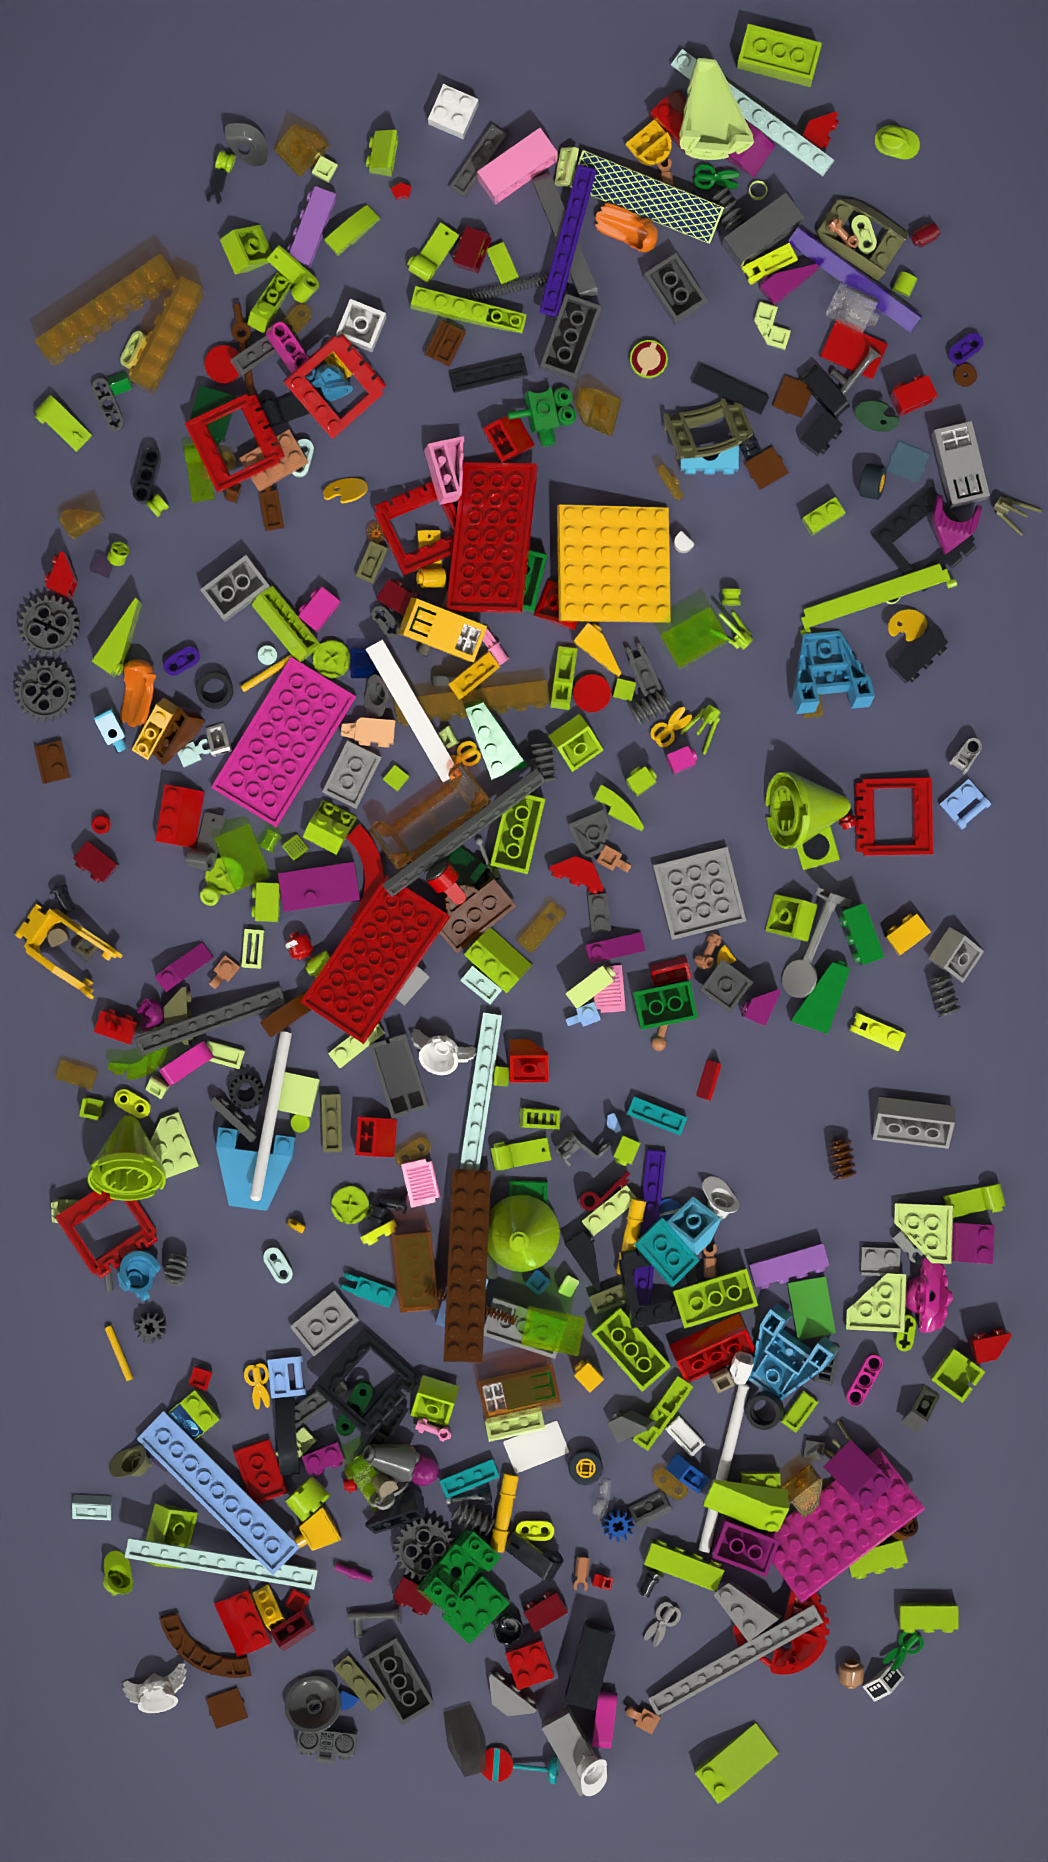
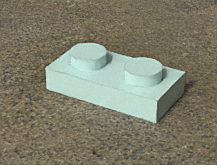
[460,966,502,1005]

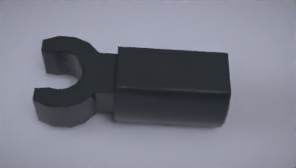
[207,169,227,205]

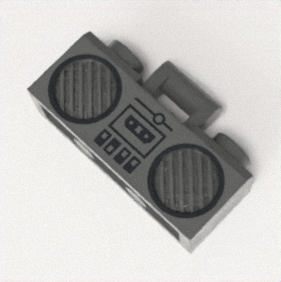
[297,1728,358,1764]

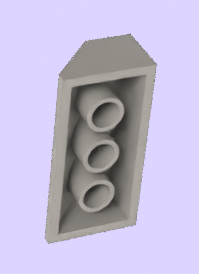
[872,1097,955,1149]

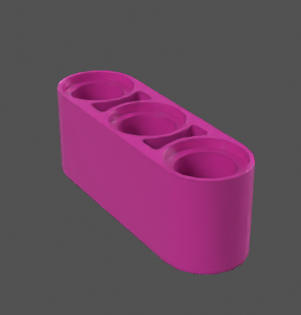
[266,322,308,373]
[159,1041,215,1086]
[845,1353,883,1406]
[592,1691,618,1749]

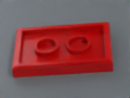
[820,322,888,380]
[233,1438,289,1504]

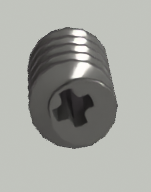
[710,187,747,232]
[628,689,671,726]
[531,743,557,783]
[928,975,961,1017]
[451,1501,495,1539]

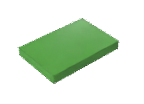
[787,1276,836,1340]

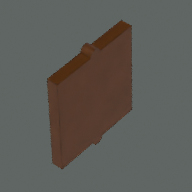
[772,375,811,418]
[744,446,789,490]
[206,1687,248,1729]

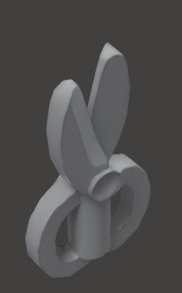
[369,1479,409,1510]
[644,1602,681,1647]

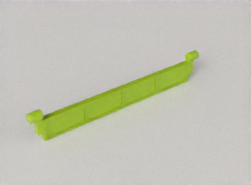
[800,563,957,636]

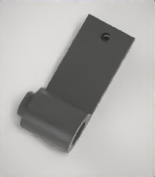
[185,812,226,871]

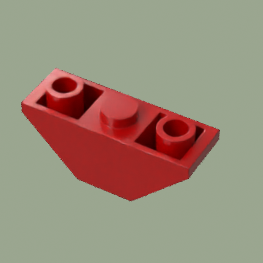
[802,112,840,168]
[549,856,604,894]

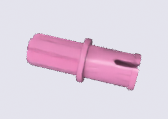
[482,629,509,665]

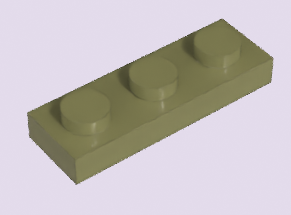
[321,1094,343,1152]
[334,1654,386,1712]

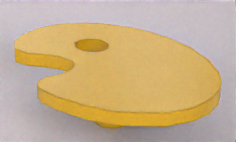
[323,478,368,503]
[888,609,927,641]

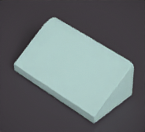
[72,1495,112,1520]

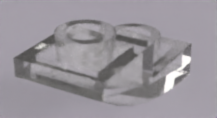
[593,1478,611,1520]

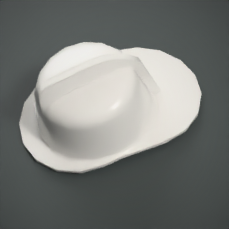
[702,1177,739,1219]
[576,1754,607,1796]

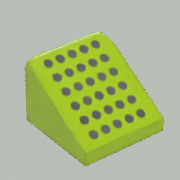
[282,834,309,861]

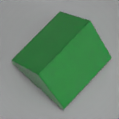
[107,371,132,396]

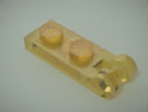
[517,901,566,954]

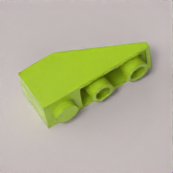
[247,272,293,333]

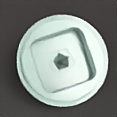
[258,646,277,665]

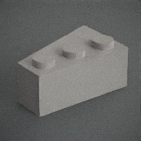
[713,1581,782,1642]

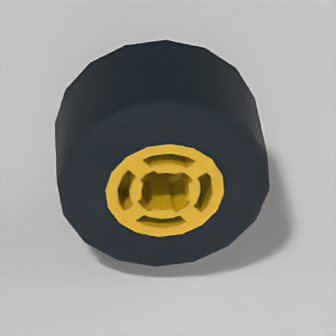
[859,463,886,500]
[568,1449,603,1485]

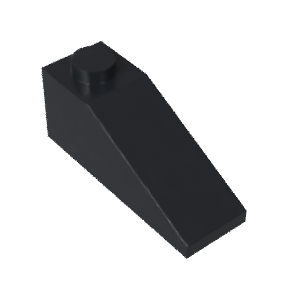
[565,1230,601,1292]
[365,1489,425,1534]

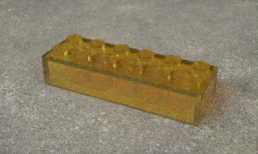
[128,276,205,395]

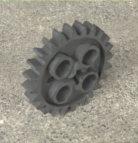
[17,595,80,658]
[14,660,77,723]
[393,1518,454,1581]

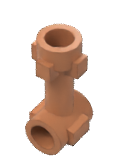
[827,217,859,249]
[695,933,721,969]

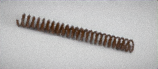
[425,1285,518,1325]

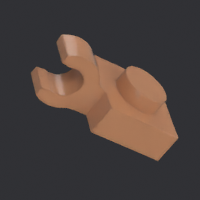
[596,845,631,873]
[209,955,240,989]
[625,1706,661,1734]

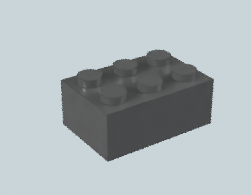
[643,253,708,325]

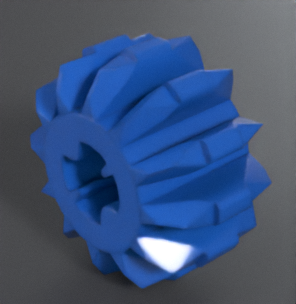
[602,1509,635,1542]

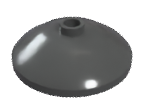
[284,1676,342,1734]

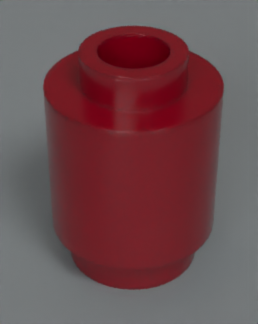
[910,222,940,248]

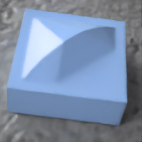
[607,1113,622,1133]

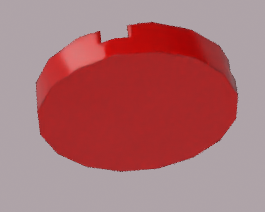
[204,345,240,384]
[573,674,611,713]

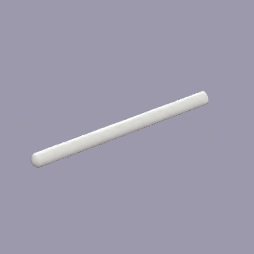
[250,1032,292,1201]
[698,1384,750,1553]

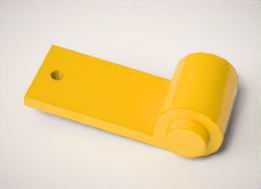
[416,530,446,588]

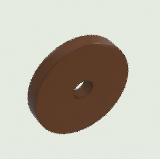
[954,364,977,387]

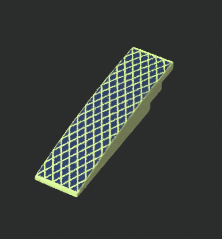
[569,150,724,244]

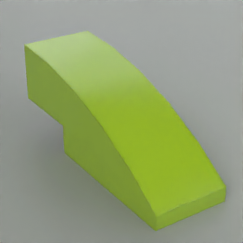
[324,205,380,256]
[551,646,578,710]
[594,785,644,831]

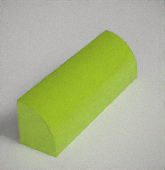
[252,586,320,663]

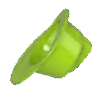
[875,125,920,160]
[102,1551,133,1596]

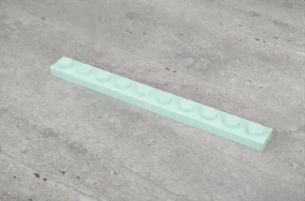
[671,49,834,177]
[460,1013,502,1170]
[124,1537,318,1589]

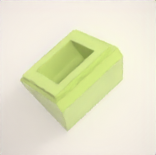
[437,726,460,750]
[145,1075,169,1099]

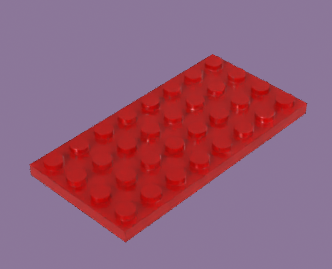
[446,462,538,613]
[300,875,450,1044]

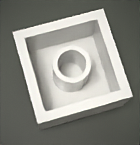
[428,84,479,139]
[336,299,387,352]

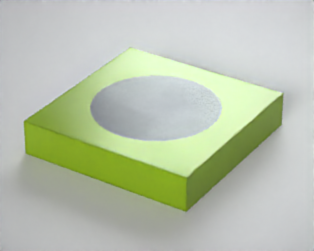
[796,826,840,870]

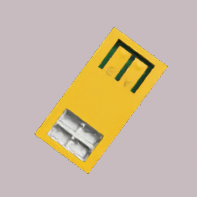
[397,598,487,663]

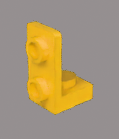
[252,1585,287,1631]

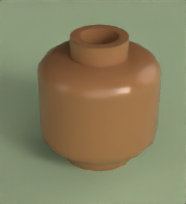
[839,1658,864,1689]

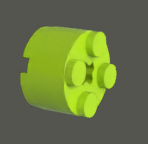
[285,1476,331,1522]

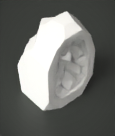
[730,1351,754,1385]

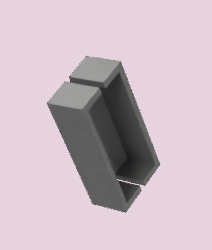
[369,1034,429,1119]

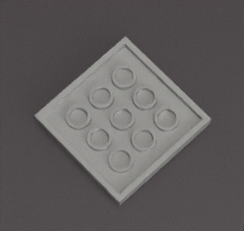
[653,847,746,940]

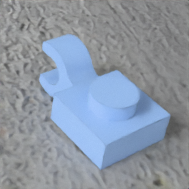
[566,1002,601,1027]

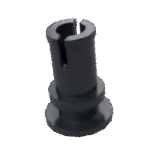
[49,884,75,915]
[379,1194,409,1214]
[638,1566,664,1598]

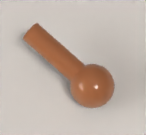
[651,1025,668,1051]

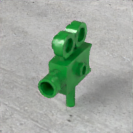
[507,387,576,447]

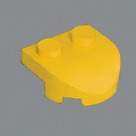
[625,119,671,166]

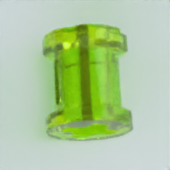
[258,829,282,854]

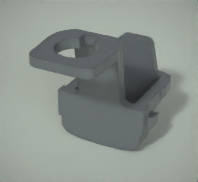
[554,1130,613,1167]

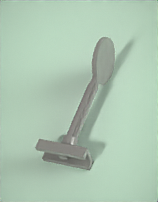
[782,887,852,998]

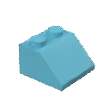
[667,1197,721,1255]

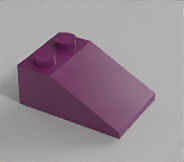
[952,1222,995,1264]
[823,1440,893,1510]
[711,1518,780,1577]

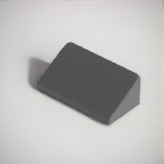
[628,1490,672,1528]

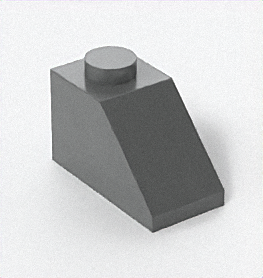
[901,1386,940,1433]
[607,1410,656,1443]

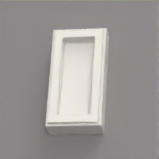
[665,1416,705,1457]

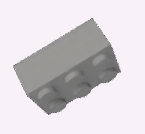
[200,555,270,622]

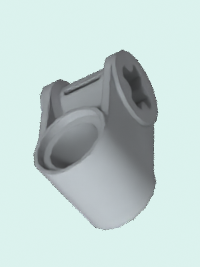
[949,738,982,775]

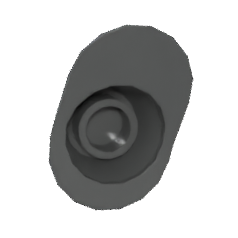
[364,674,394,719]

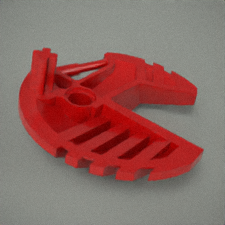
[733,1590,830,1675]

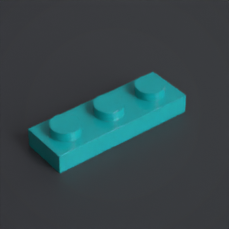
[627,1097,687,1136]
[439,1458,500,1499]

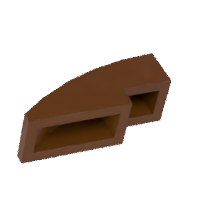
[260,990,311,1038]

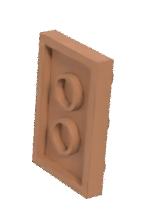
[240,430,309,492]

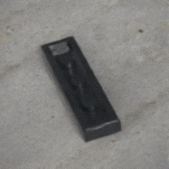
[449,356,528,393]
[692,365,769,415]

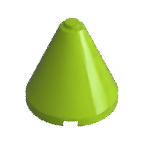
[765,772,851,849]
[88,1115,166,1201]
[488,1194,560,1272]

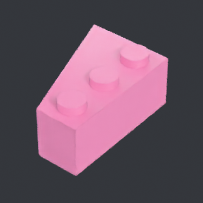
[424,436,464,505]

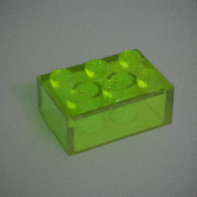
[660,607,729,670]
[521,1305,586,1356]

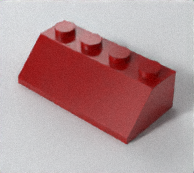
[669,1314,755,1383]

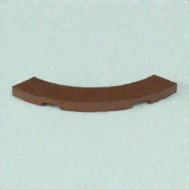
[159,1613,252,1678]

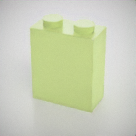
[566,965,616,1009]

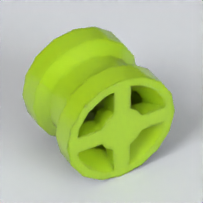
[215,150,236,173]
[146,493,169,517]
[107,542,130,566]
[722,589,741,606]

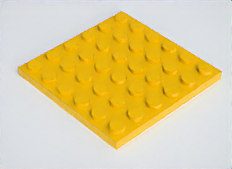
[557,505,671,623]

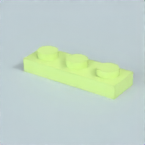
[328,1024,385,1068]
[582,1185,636,1236]
[485,1409,545,1442]

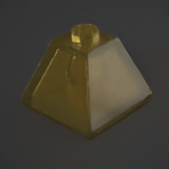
[274,124,330,177]
[575,387,621,437]
[59,509,105,540]
[781,1463,823,1518]

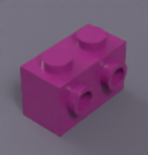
[302,1440,346,1476]

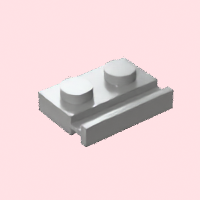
[860,1247,900,1276]

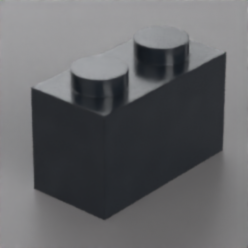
[800,410,843,457]

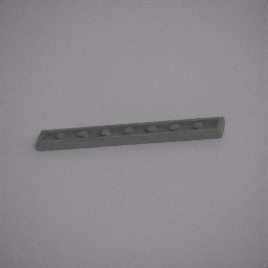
[134,986,286,1056]

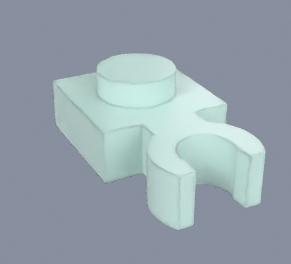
[177,739,211,768]

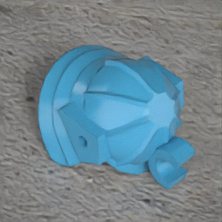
[305,364,353,402]
[117,1251,160,1301]

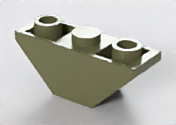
[164,987,193,1045]

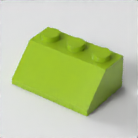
[464,927,532,993]
[145,1503,198,1569]

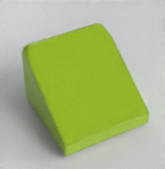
[493,1066,510,1086]

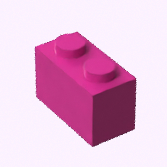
[298,587,341,632]
[666,746,698,775]

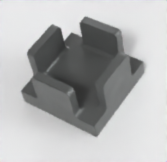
[699,959,753,1013]

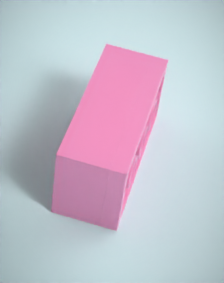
[477,128,558,205]

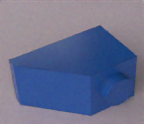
[665,1453,710,1494]

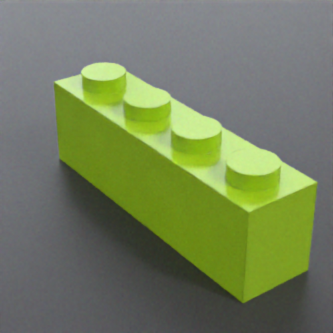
[644,1539,724,1592]

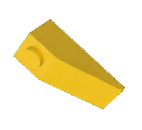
[573,623,621,678]

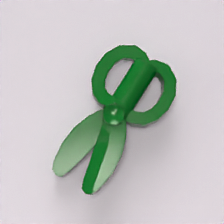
[694,164,740,190]
[883,1632,924,1671]

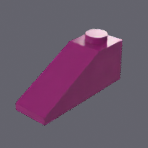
[759,264,819,306]
[585,932,646,964]
[154,942,214,992]

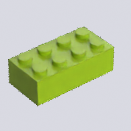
[490,795,545,875]
[591,1306,671,1392]

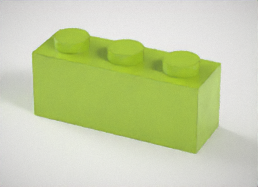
[849,1539,908,1579]
[899,1603,958,1633]

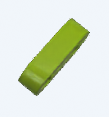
[895,1315,916,1351]

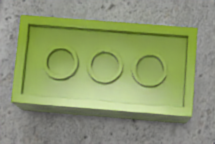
[737,24,822,88]

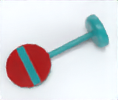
[479,1747,560,1784]

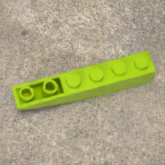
[411,286,527,334]

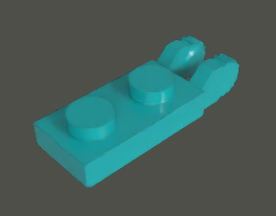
[339,1272,396,1308]

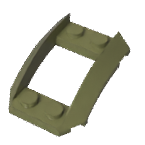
[816,199,908,281]
[664,398,753,460]

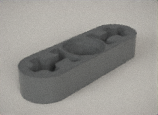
[92,378,124,432]

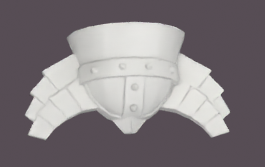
[411,1029,477,1075]
[122,1664,187,1713]

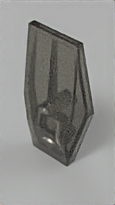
[444,1704,486,1777]

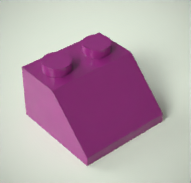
[724,121,775,178]
[741,989,781,1026]

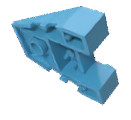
[792,631,875,714]
[216,1127,296,1211]
[748,1303,840,1400]

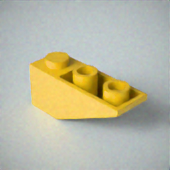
[132,698,178,760]

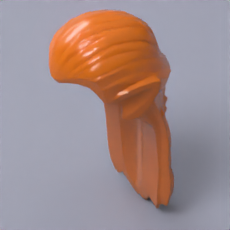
[595,203,658,253]
[120,659,157,728]

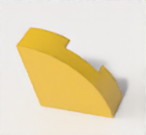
[717,945,736,965]
[286,1218,306,1233]

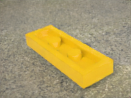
[448,652,500,699]

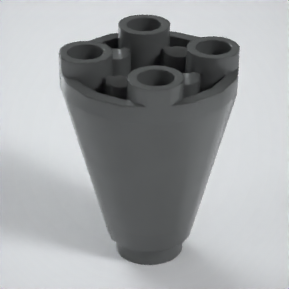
[363,1444,420,1482]

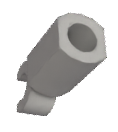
[892,1230,923,1263]

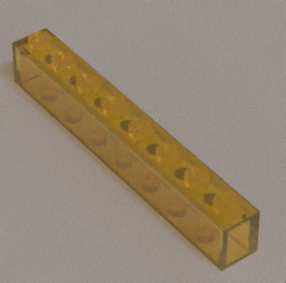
[395,680,550,726]

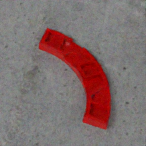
[347,824,384,922]

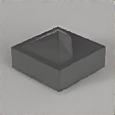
[72,937,99,962]
[803,1440,825,1462]

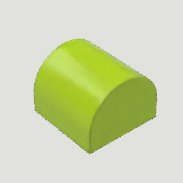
[892,271,918,298]

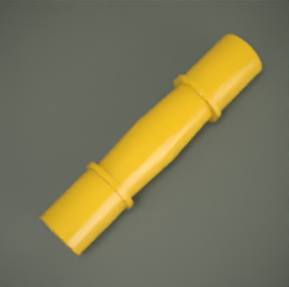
[616,1198,646,1275]
[490,1473,519,1553]

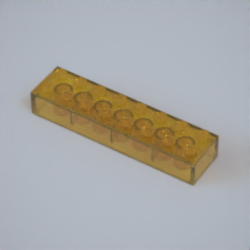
[34,253,177,366]

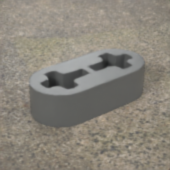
[371,606,400,639]
[432,676,456,688]

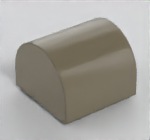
[48,929,71,948]
[709,1367,735,1394]
[372,1473,398,1498]

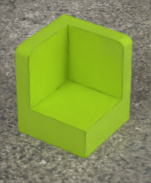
[79,1097,104,1120]

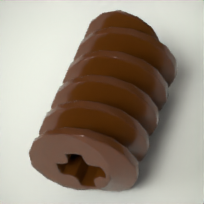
[828,1139,857,1180]

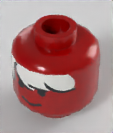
[285,931,313,961]

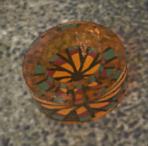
[366,523,385,543]

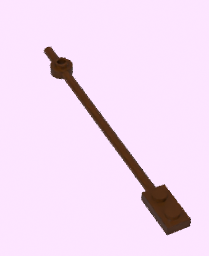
[232,303,285,532]

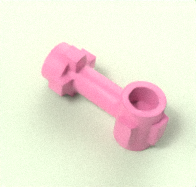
[415,1418,452,1442]

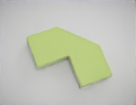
[754,302,791,350]

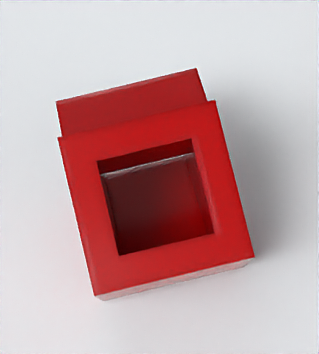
[390,182,412,201]
[592,1572,614,1590]

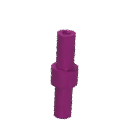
[334,1563,373,1583]

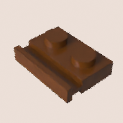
[425,320,466,367]
[34,740,71,784]

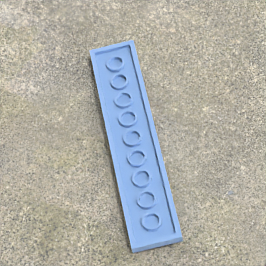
[137,1411,300,1575]

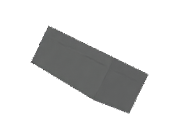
[722,193,804,270]

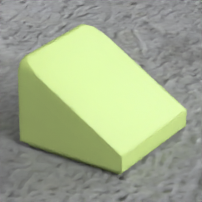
[558,1274,579,1297]

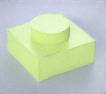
[312,156,338,183]

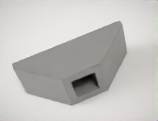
[489,1671,537,1716]

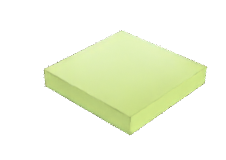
[278,1072,320,1117]

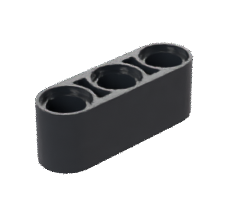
[799,365,850,418]
[133,448,161,504]

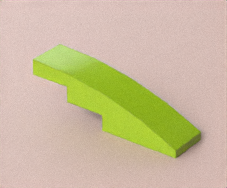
[632,1376,693,1451]

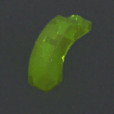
[108,1046,169,1080]

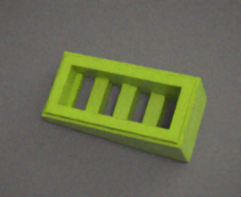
[519,1108,561,1129]

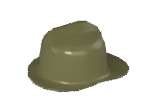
[109,1445,152,1478]

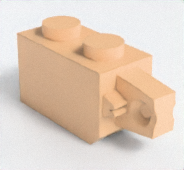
[341,717,396,748]

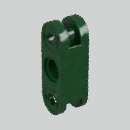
[336,1381,373,1437]

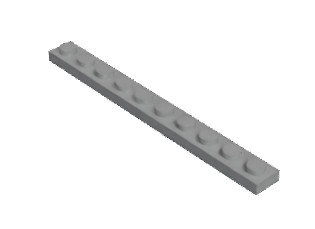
[648,1604,824,1716]

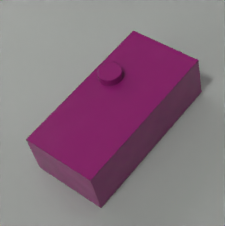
[278,862,361,912]

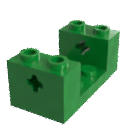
[416,1529,501,1617]

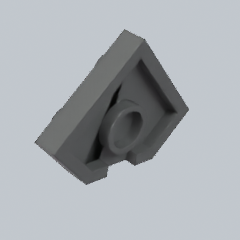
[569,809,611,860]

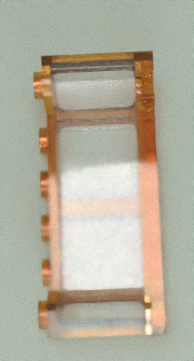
[369,761,491,870]

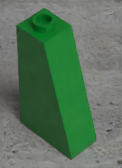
[791,960,851,1034]

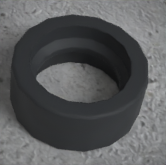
[196,672,233,709]
[745,1391,784,1430]

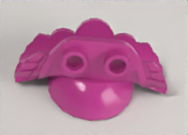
[906,1258,953,1333]

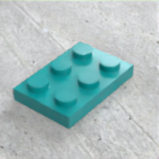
[634,1218,700,1287]

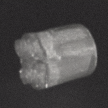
[825,281,881,334]

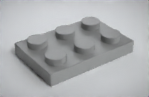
[322,741,382,809]
[290,1290,359,1356]

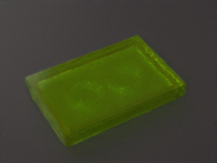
[213,824,271,891]

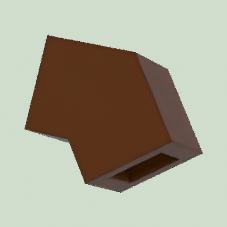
[225,484,242,504]

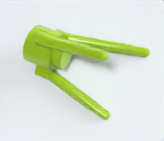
[709,612,753,650]
[680,705,721,755]

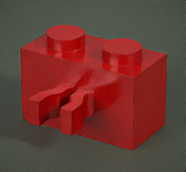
[94,1008,139,1045]

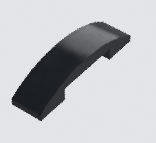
[275,1396,300,1475]

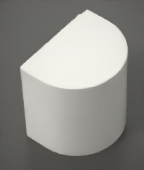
[674,531,694,553]

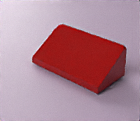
[649,956,692,988]
[696,1060,721,1101]

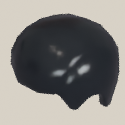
[493,1614,524,1645]

